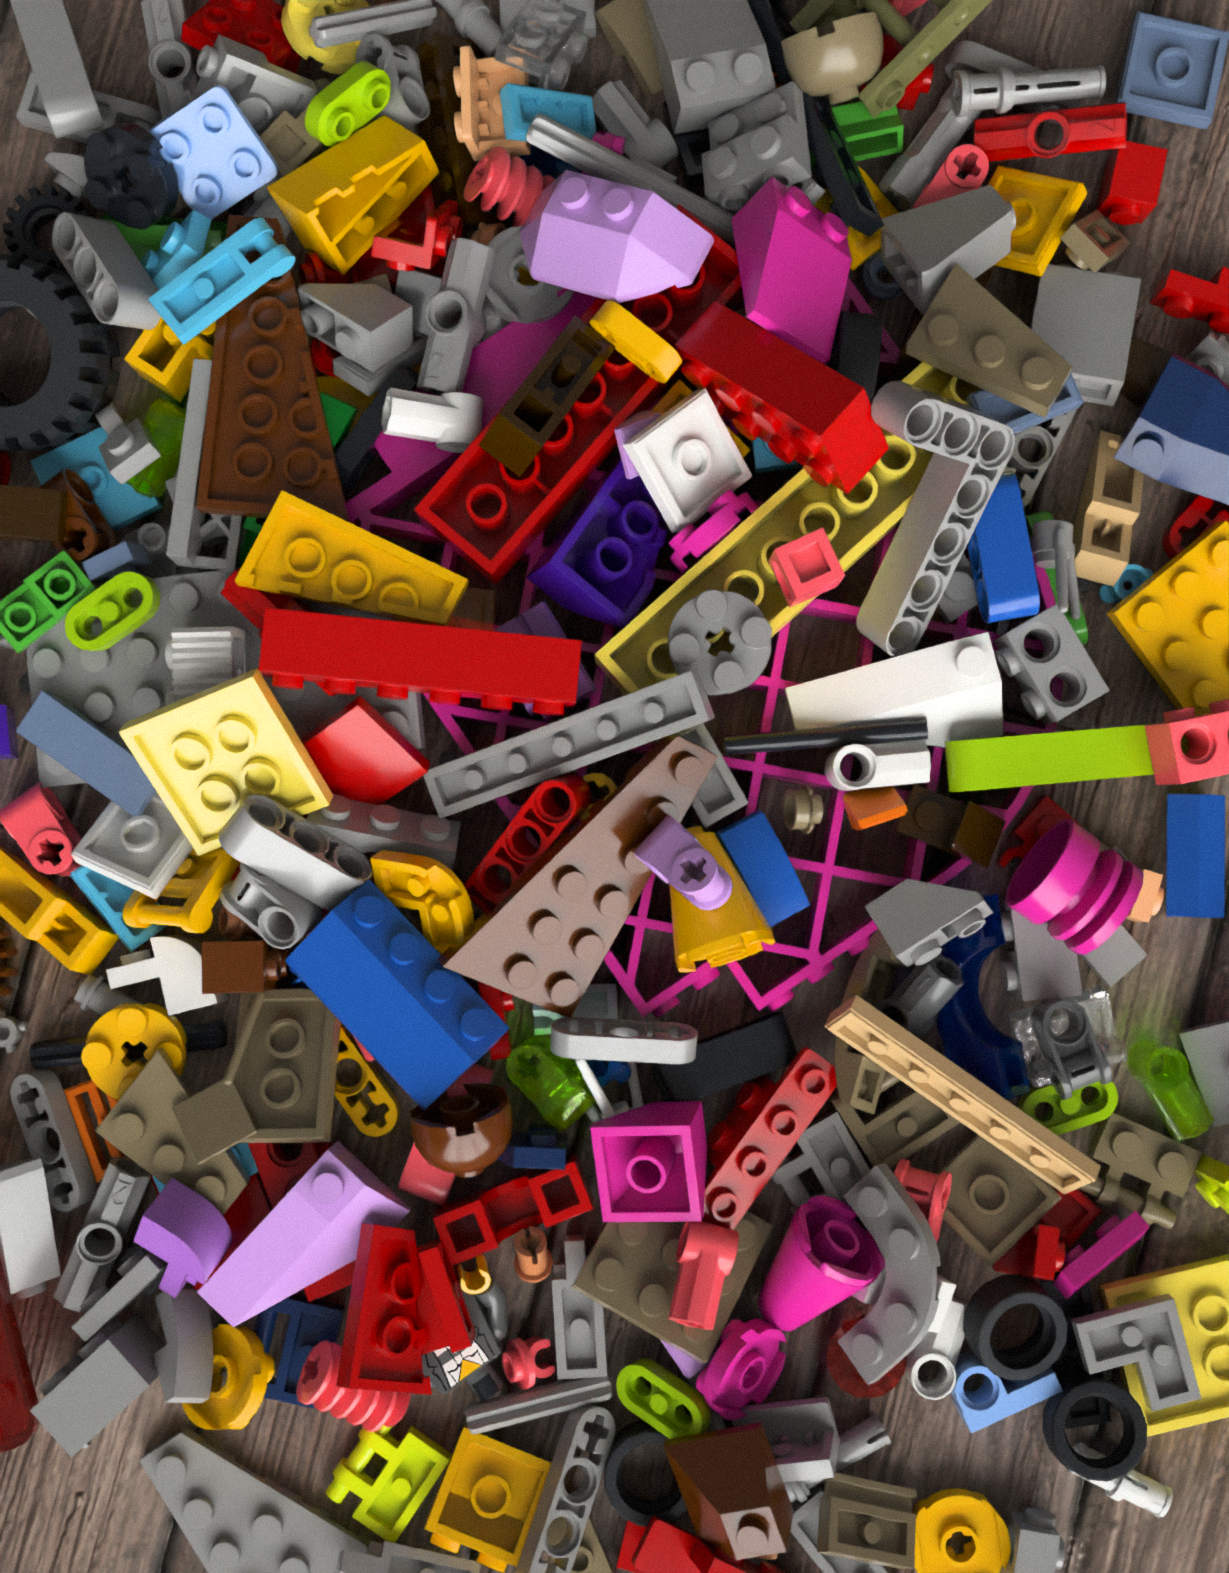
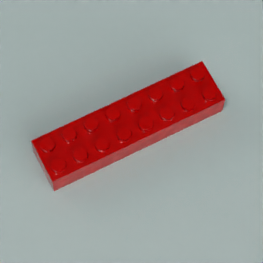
[414,204,744,586]

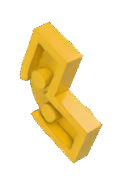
[370,850,475,954]

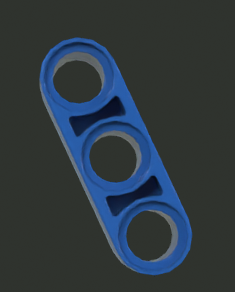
[967,471,1040,623]

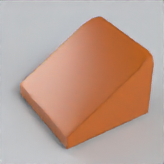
[842,786,908,831]

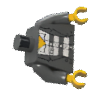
[422,1255,509,1402]

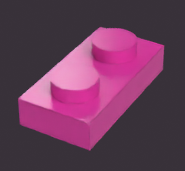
[1053,1210,1150,1299]

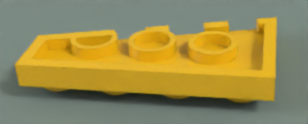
[235,490,468,626]

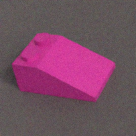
[731,177,852,364]

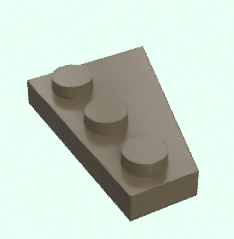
[906,263,1072,418]
[95,1048,251,1215]

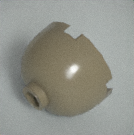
[781,11,884,105]

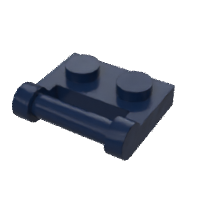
[253,1294,346,1409]

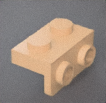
[453,45,531,161]

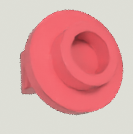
[502,1336,555,1390]

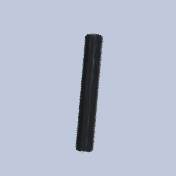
[30,1021,228,1069]

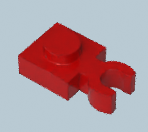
[995,795,1083,867]
[478,981,515,1060]

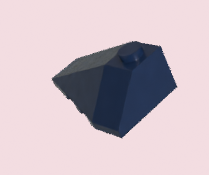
[1113,353,1229,505]

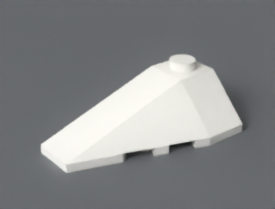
[784,632,1003,748]

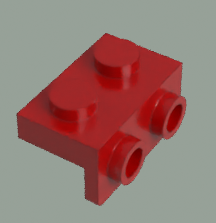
[372,199,463,271]

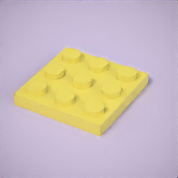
[119,668,333,856]
[1099,1254,1229,1437]

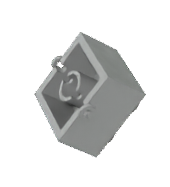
[30,1313,166,1458]

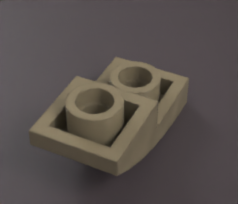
[594,0,663,99]

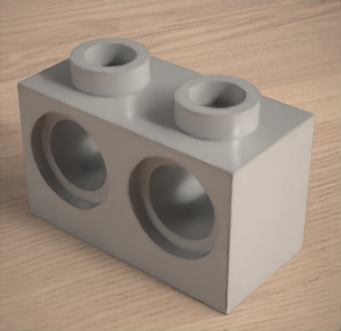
[994,603,1110,726]

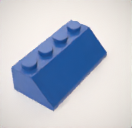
[285,879,509,1111]

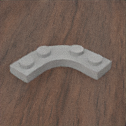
[837,1163,941,1385]

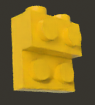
[424,1427,551,1573]

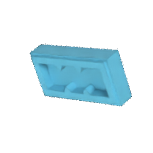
[500,83,596,142]
[70,865,168,953]

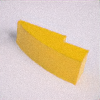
[0,846,119,975]

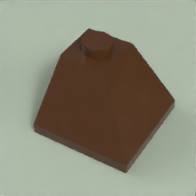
[664,1422,794,1560]

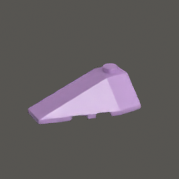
[197,1141,411,1327]

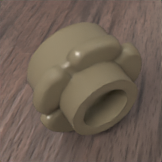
[782,784,823,834]

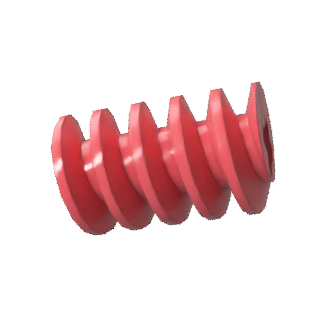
[463,146,555,227]
[296,1340,411,1432]

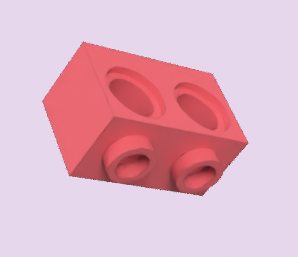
[1145,699,1229,785]

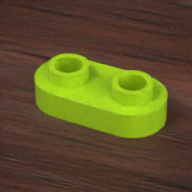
[305,61,391,147]
[65,572,161,651]
[1017,1081,1118,1136]
[616,1358,711,1439]

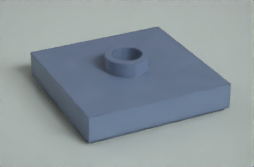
[1114,11,1229,130]

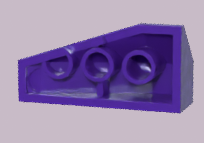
[526,455,668,629]

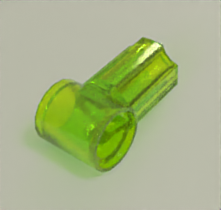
[125,398,187,498]
[1127,1040,1215,1142]

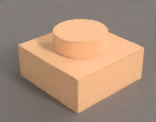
[1125,869,1164,923]

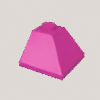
[590,1101,707,1222]

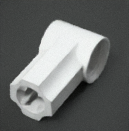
[381,388,484,453]
[824,739,931,791]
[903,1296,968,1400]

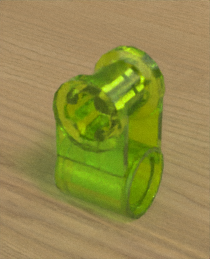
[506,1035,596,1131]

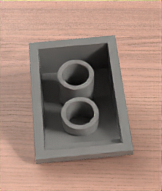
[643,0,776,135]

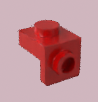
[992,1224,1065,1280]

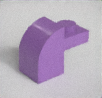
[133,1178,232,1298]

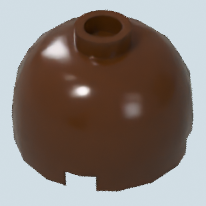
[409,1083,513,1177]

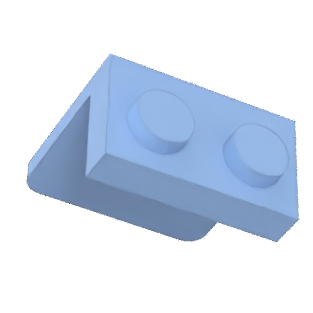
[148,85,279,220]

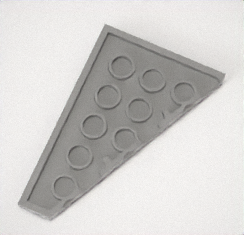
[139,1427,376,1573]

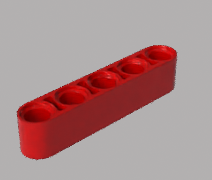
[464,773,591,921]

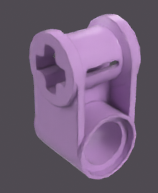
[633,815,733,910]

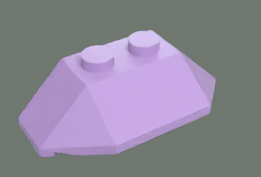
[519,170,715,303]

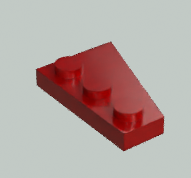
[336,1223,432,1395]

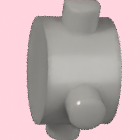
[0,1010,28,1053]

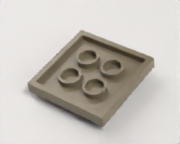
[571,1211,773,1364]

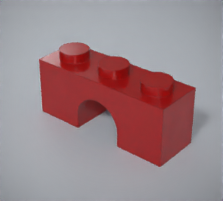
[432,1152,594,1266]

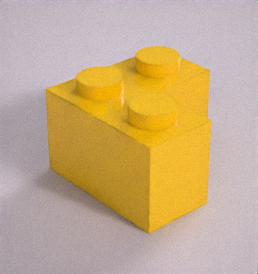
[124,317,217,402]

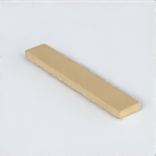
[824,995,1100,1194]

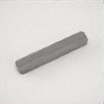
[308,0,437,48]
[465,1375,612,1435]

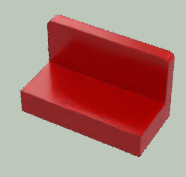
[416,1238,476,1356]

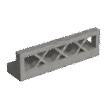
[166,358,245,571]

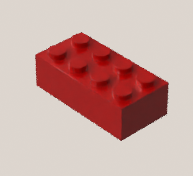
[674,300,889,494]

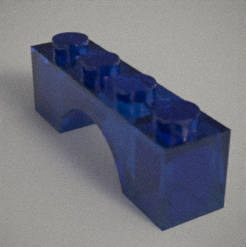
[937,894,1030,1100]

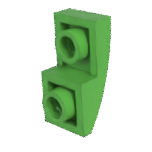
[0,550,96,654]

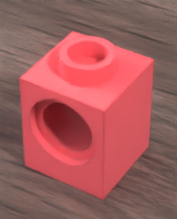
[768,527,845,608]

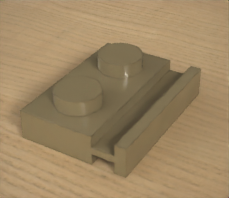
[817,1472,916,1569]

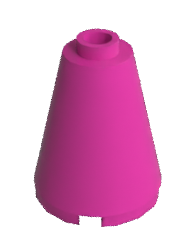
[757,1195,885,1331]

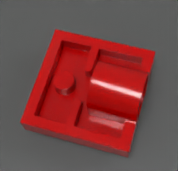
[181,0,301,74]

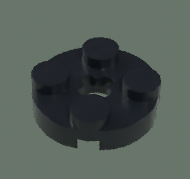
[84,122,179,230]

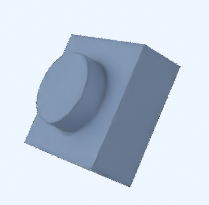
[82,541,152,583]

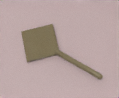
[172,992,265,1165]

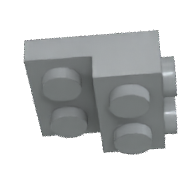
[177,35,318,137]
[702,81,812,213]

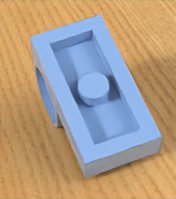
[951,1352,1063,1433]

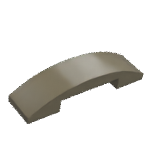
[835,929,915,1114]

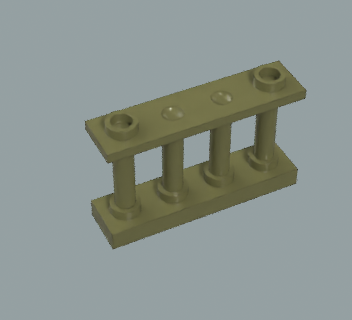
[789,0,992,119]

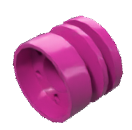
[1005,819,1144,955]

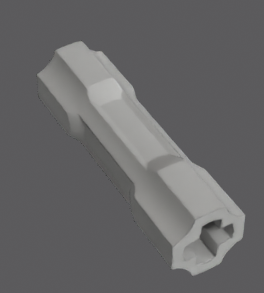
[879,70,988,213]

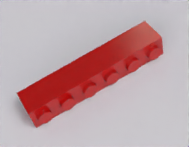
[258,607,582,715]

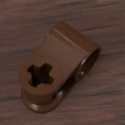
[39,468,118,562]

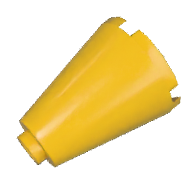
[669,826,775,972]

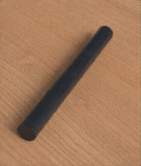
[724,719,928,755]

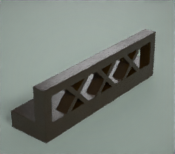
[415,32,513,236]

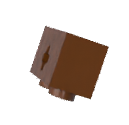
[201,938,291,994]

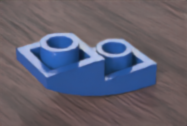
[716,810,810,927]

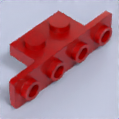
[702,1047,837,1230]
[631,1516,785,1573]

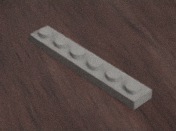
[423,668,715,819]

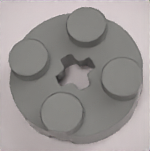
[485,226,574,324]
[668,590,772,695]

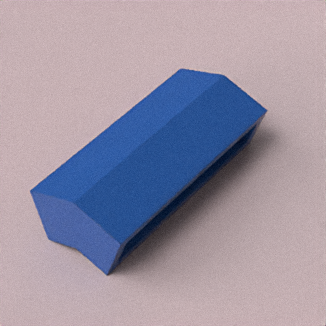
[1166,794,1225,918]

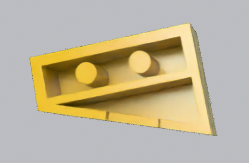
[266,115,440,276]

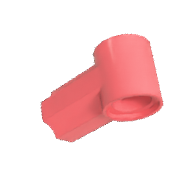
[668,1221,739,1330]

